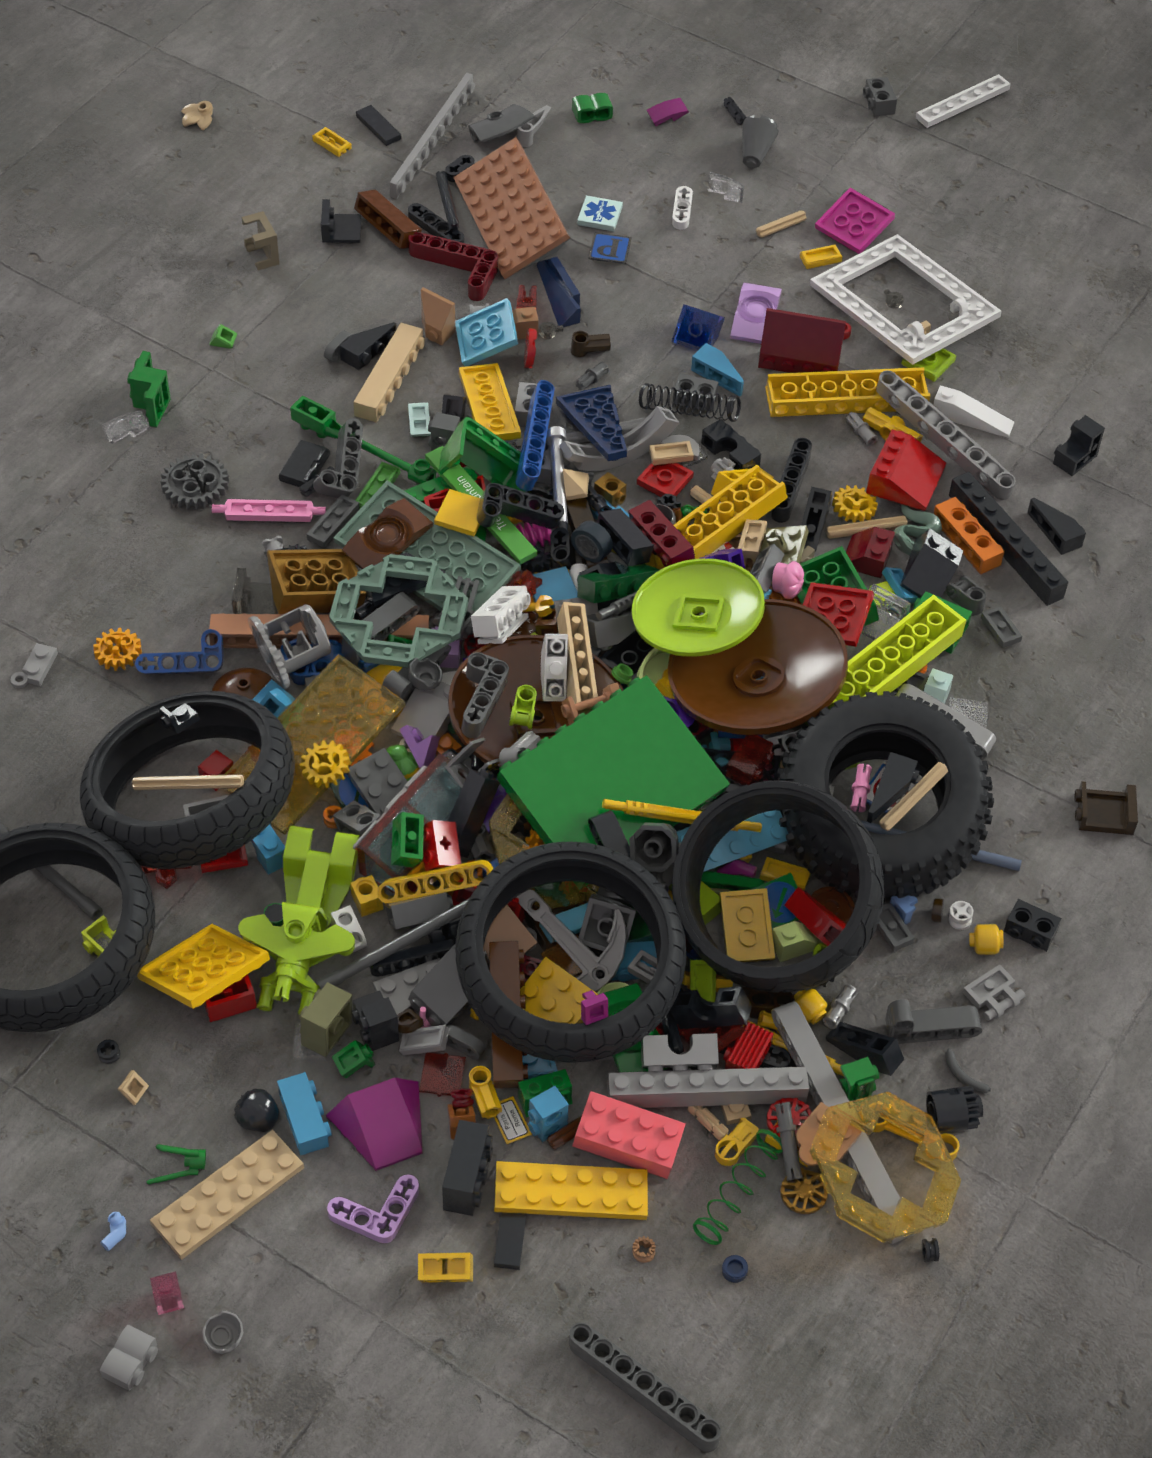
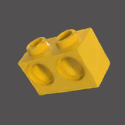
[418,1253,473,1283]

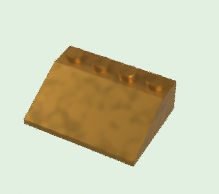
[267,549,367,614]

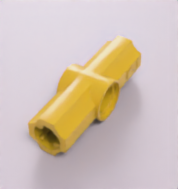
[863,407,923,442]

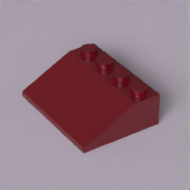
[758,308,846,373]

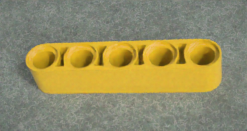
[377,860,493,903]

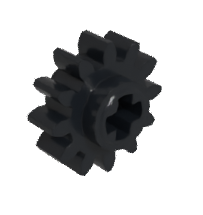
[515,546,553,575]

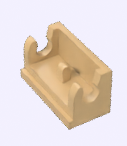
[738,519,767,566]

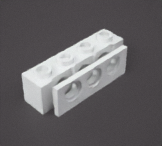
[471,586,531,644]

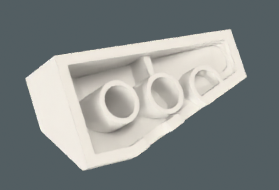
[933,385,1014,438]

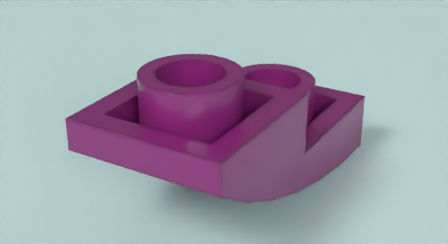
[647,98,689,127]

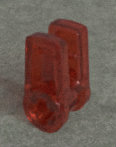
[516,285,537,308]

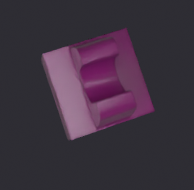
[581,990,608,1025]

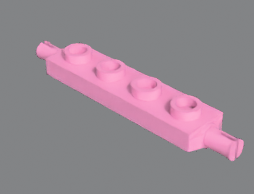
[212,499,326,522]

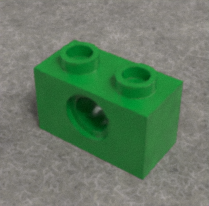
[391,812,424,868]

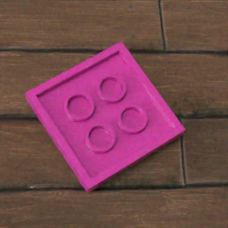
[815,188,895,254]

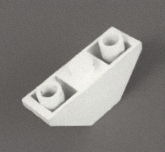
[541,634,568,701]

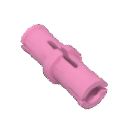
[851,764,872,812]

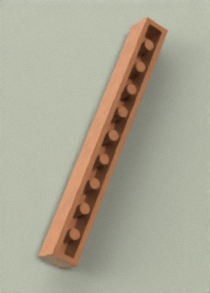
[209,613,429,648]

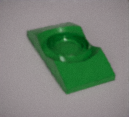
[600,983,669,1073]

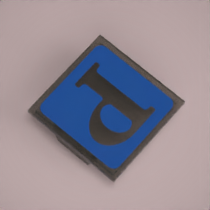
[588,232,632,264]

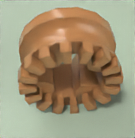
[633,1236,656,1263]

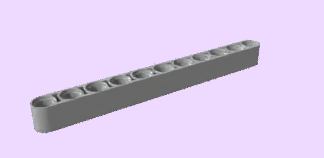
[771,1001,916,1245]

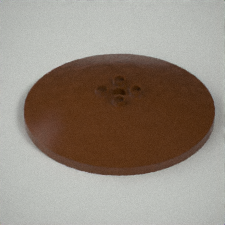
[668,599,848,735]

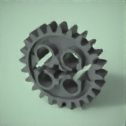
[160,453,229,510]

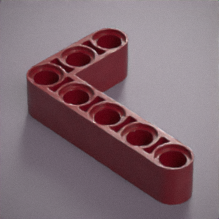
[408,232,498,301]

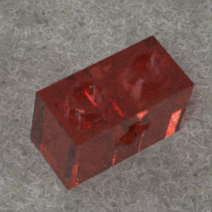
[726,735,774,786]

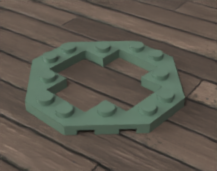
[329,554,468,667]

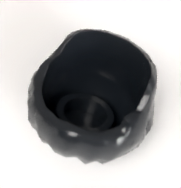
[234,1088,279,1132]

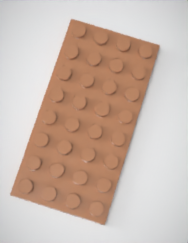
[453,137,570,279]

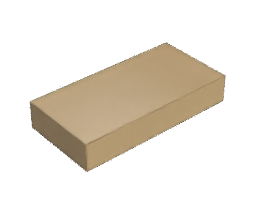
[649,441,694,465]

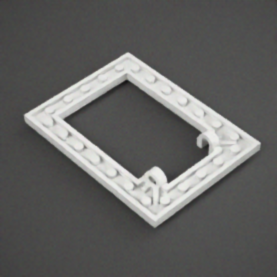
[810,234,1001,365]

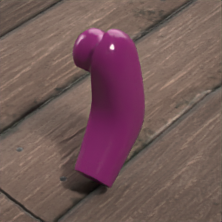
[716,859,757,878]

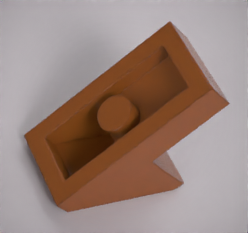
[447,1104,476,1140]

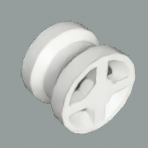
[948,901,973,930]

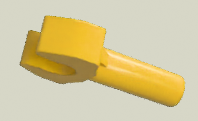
[522,595,554,617]

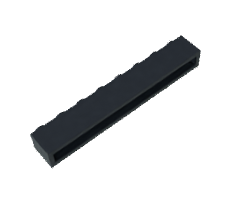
[949,472,1068,606]

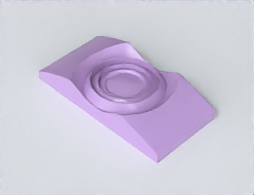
[730,283,782,344]

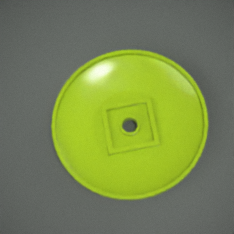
[632,558,765,657]

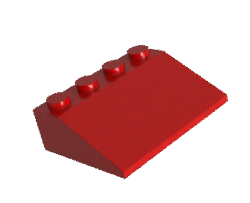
[866,429,947,511]

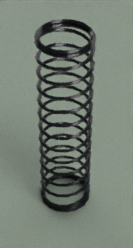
[639,383,741,422]

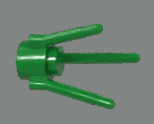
[146,1144,206,1185]

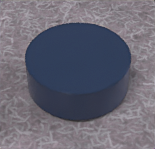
[722,1255,748,1283]

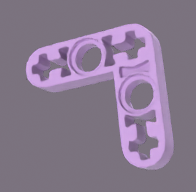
[327,1175,419,1243]

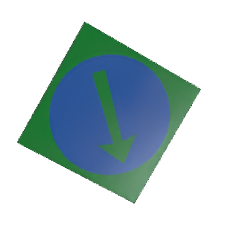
[750,872,799,932]

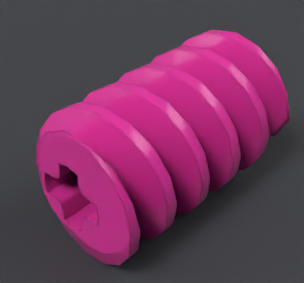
[516,522,551,547]

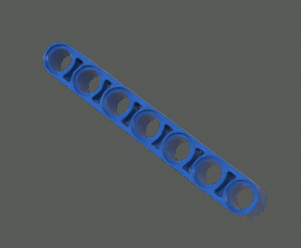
[516,380,555,491]

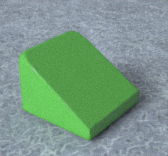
[209,324,237,349]

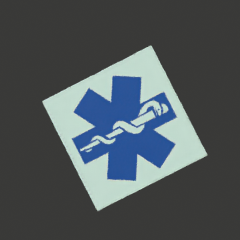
[577,195,623,232]

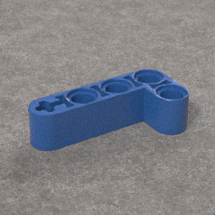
[135,629,224,674]

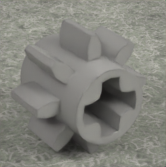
[711,457,736,480]

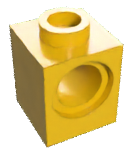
[350,875,383,917]

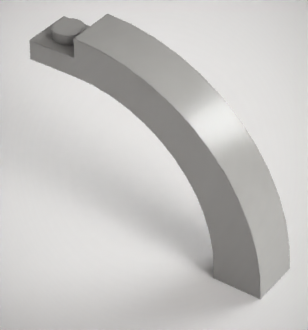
[559,406,680,471]

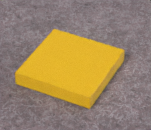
[434,489,480,537]

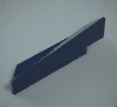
[537,257,581,328]

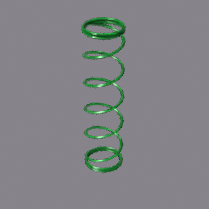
[693,1129,783,1245]

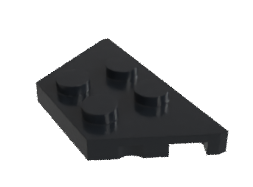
[371,552,446,608]

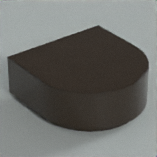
[397,1008,424,1034]

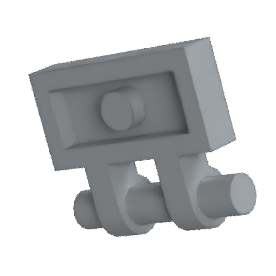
[962,964,1026,1021]

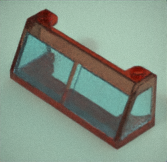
[357,754,466,894]

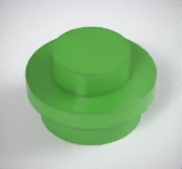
[611,664,633,684]

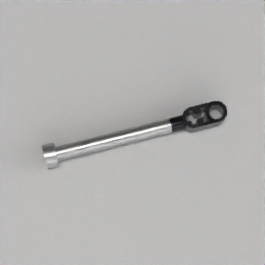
[546,426,576,570]

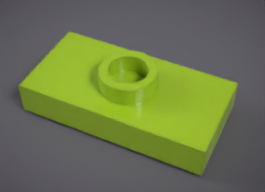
[690,960,716,1002]

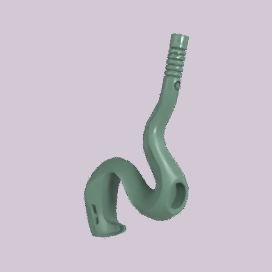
[893,504,942,556]

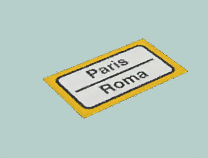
[494,1096,532,1144]

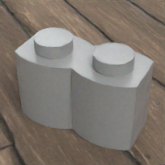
[100,1325,158,1391]

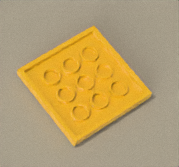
[137,924,270,1009]

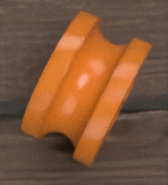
[323,805,341,829]

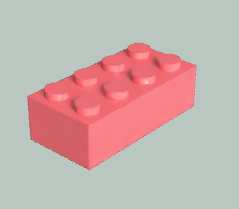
[572,1091,686,1179]

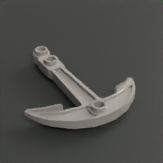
[516,890,627,992]

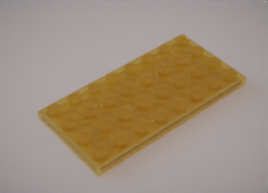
[223,654,406,835]

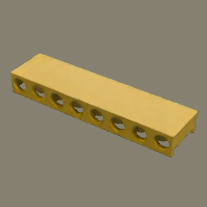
[765,367,930,417]
[645,465,788,570]

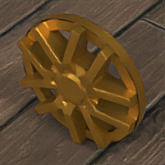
[780,1168,828,1214]

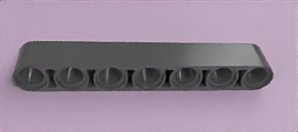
[569,1322,721,1452]

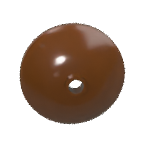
[212,668,274,699]

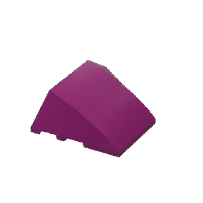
[326,1078,423,1171]

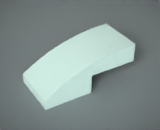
[408,403,431,437]

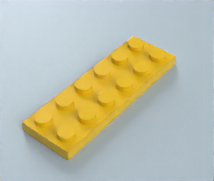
[459,363,521,441]
[494,1161,648,1220]

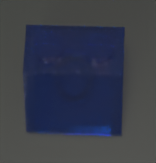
[671,304,725,351]

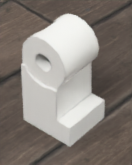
[331,905,367,952]

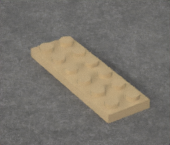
[150,1129,304,1260]

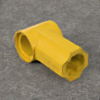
[469,1066,502,1119]

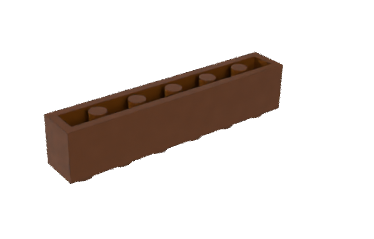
[489,941,528,1089]

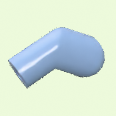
[100,1211,126,1251]

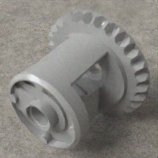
[248,604,331,690]

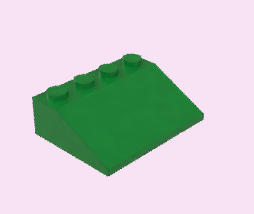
[797,546,879,627]

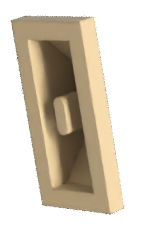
[563,469,589,500]

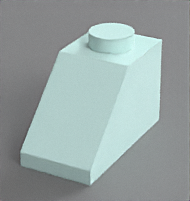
[923,668,953,704]

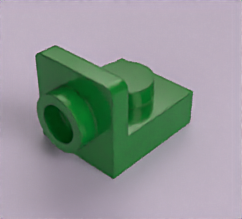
[332,1040,376,1078]

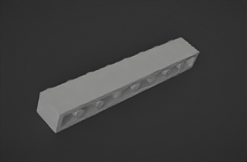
[607,1067,809,1108]

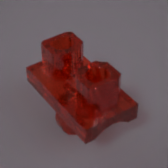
[506,570,542,597]

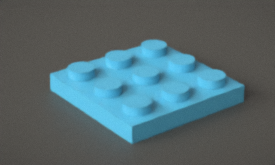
[455,298,519,367]

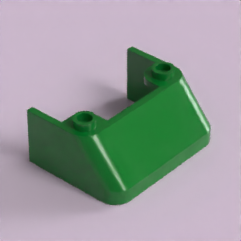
[438,417,526,492]

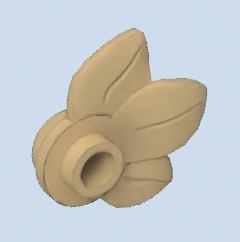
[181,101,213,131]

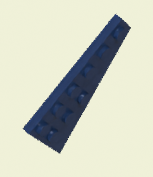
[556,385,627,461]

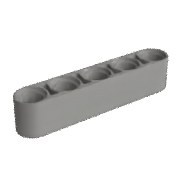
[895,683,996,759]

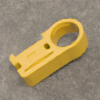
[715,1118,759,1166]

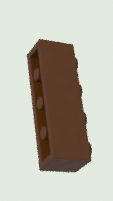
[354,189,422,249]

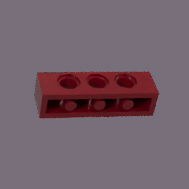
[628,500,695,567]

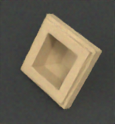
[118,1070,149,1105]

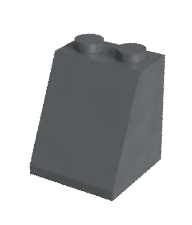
[408,944,470,1026]

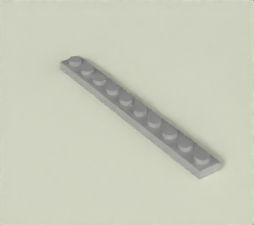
[390,73,475,199]

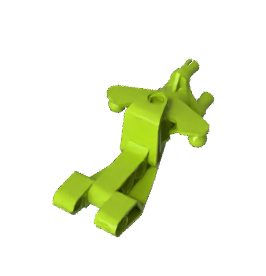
[238,826,360,1015]

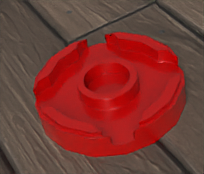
[524,328,537,369]

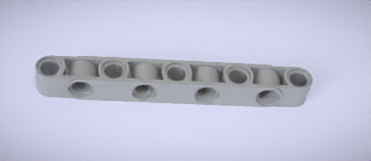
[876,370,1016,499]

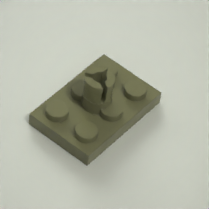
[760,526,809,564]

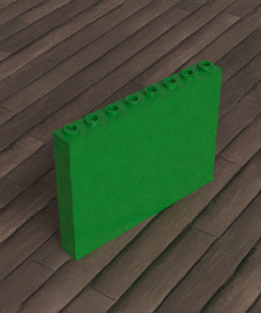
[497,675,730,890]

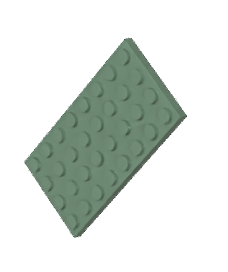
[334,480,521,612]

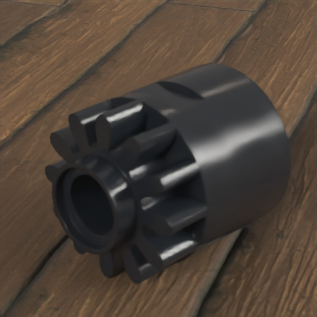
[926,1086,983,1134]

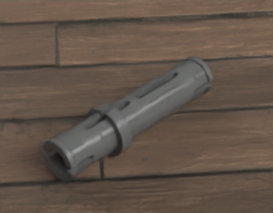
[774,1102,803,1181]

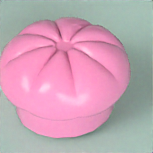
[772,561,804,599]

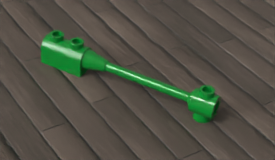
[290,395,437,485]

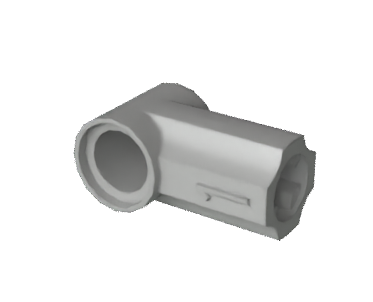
[499,731,541,766]

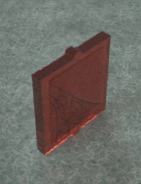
[419,1052,466,1097]

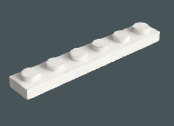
[916,74,1010,128]

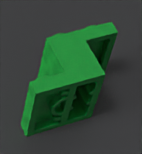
[127,351,171,428]

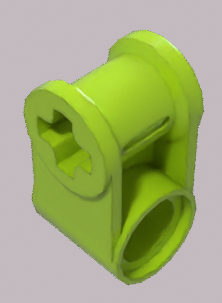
[509,685,537,730]

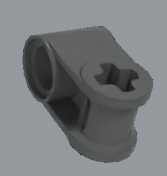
[946,575,986,615]

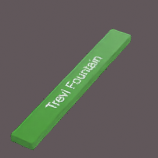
[425,446,537,564]

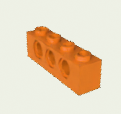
[933,497,1004,575]

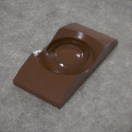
[342,498,434,569]

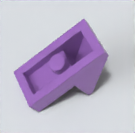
[399,725,440,768]

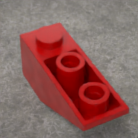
[784,887,846,946]

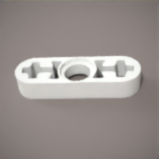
[672,186,693,230]

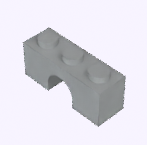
[641,1034,719,1072]

